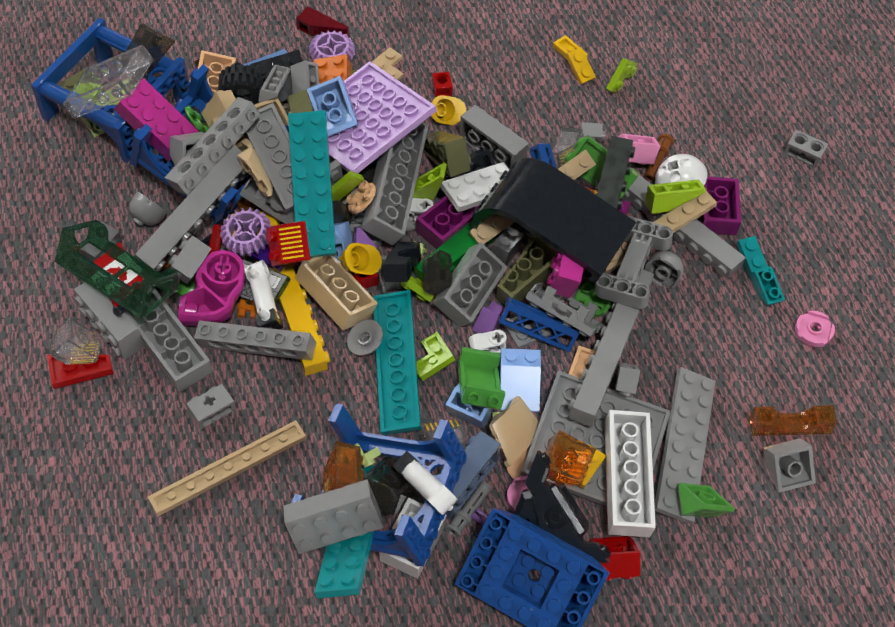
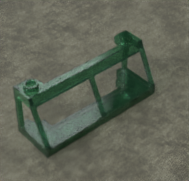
[55,220,182,318]

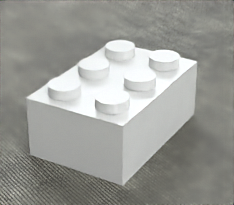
[379,498,447,579]

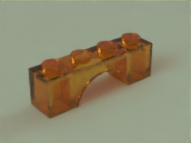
[749,405,837,436]

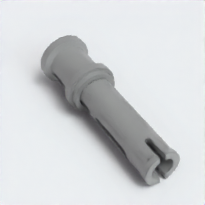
[444,481,492,539]

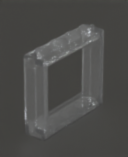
[63,45,153,119]

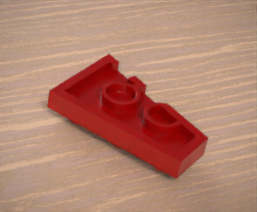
[47,354,114,389]

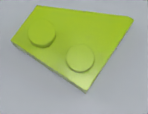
[400,276,435,302]

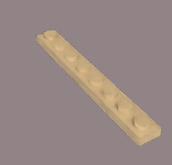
[469,149,596,244]
[605,191,717,274]
[148,420,306,516]

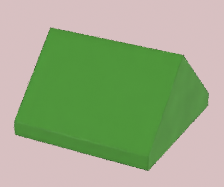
[678,483,735,518]

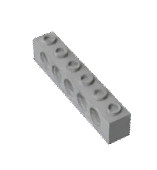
[165,97,261,196]
[194,320,317,361]

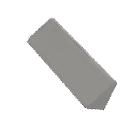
[259,65,291,102]

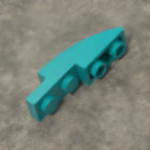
[737,236,785,306]

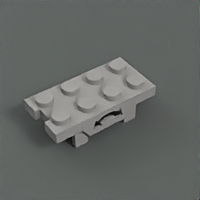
[239,176,295,224]
[526,282,605,337]

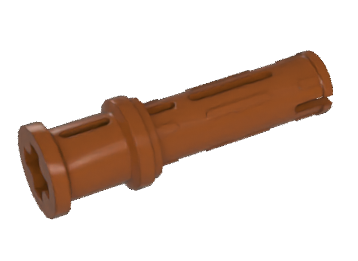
[644,134,674,182]

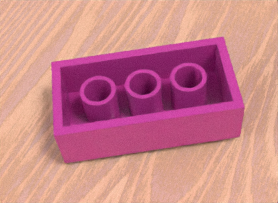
[114,78,199,161]
[547,248,584,298]

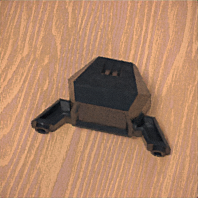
[514,450,611,563]

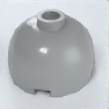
[129,191,167,227]
[645,251,684,288]

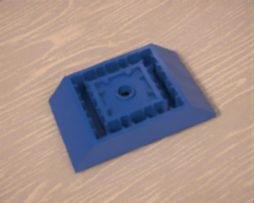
[454,508,610,627]

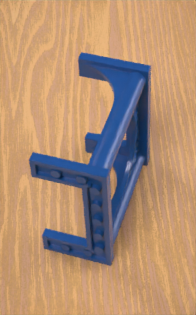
[31,18,189,163]
[130,64,289,224]
[291,404,467,567]

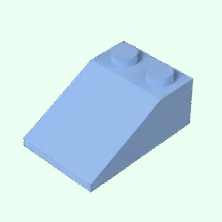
[307,76,358,137]
[499,348,541,412]

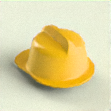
[431,95,466,125]
[339,243,382,275]

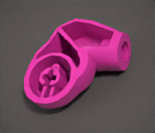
[178,250,245,326]

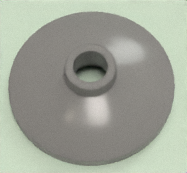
[347,320,383,356]

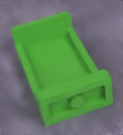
[564,135,640,198]
[458,347,506,410]

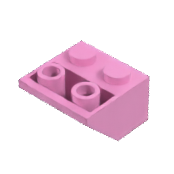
[618,134,660,165]

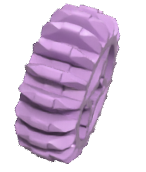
[309,30,355,63]
[220,208,272,257]

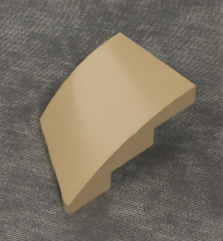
[237,138,273,197]
[489,396,539,467]

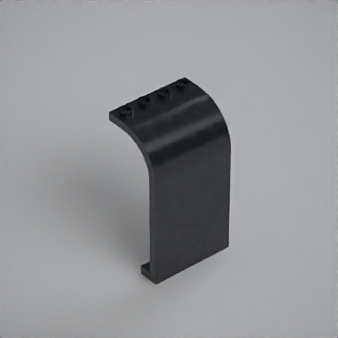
[470,158,637,284]

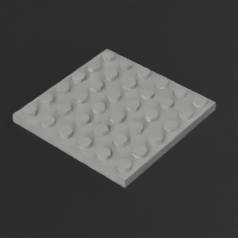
[520,371,670,506]

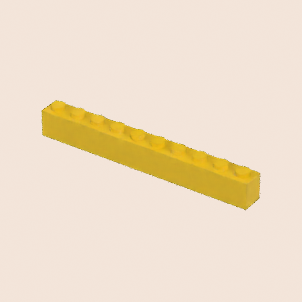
[256,211,330,376]

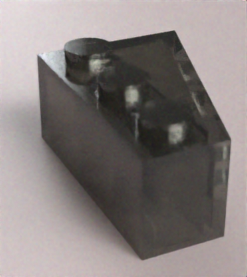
[116,22,175,83]

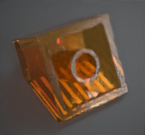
[545,430,596,486]

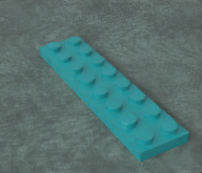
[288,110,337,258]
[373,290,422,435]
[314,464,388,599]

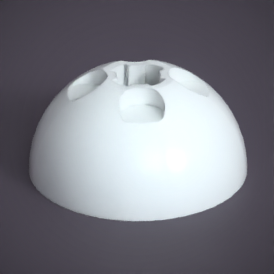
[655,154,707,186]

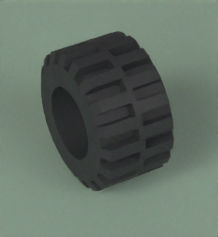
[218,64,263,105]

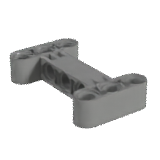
[595,216,673,309]

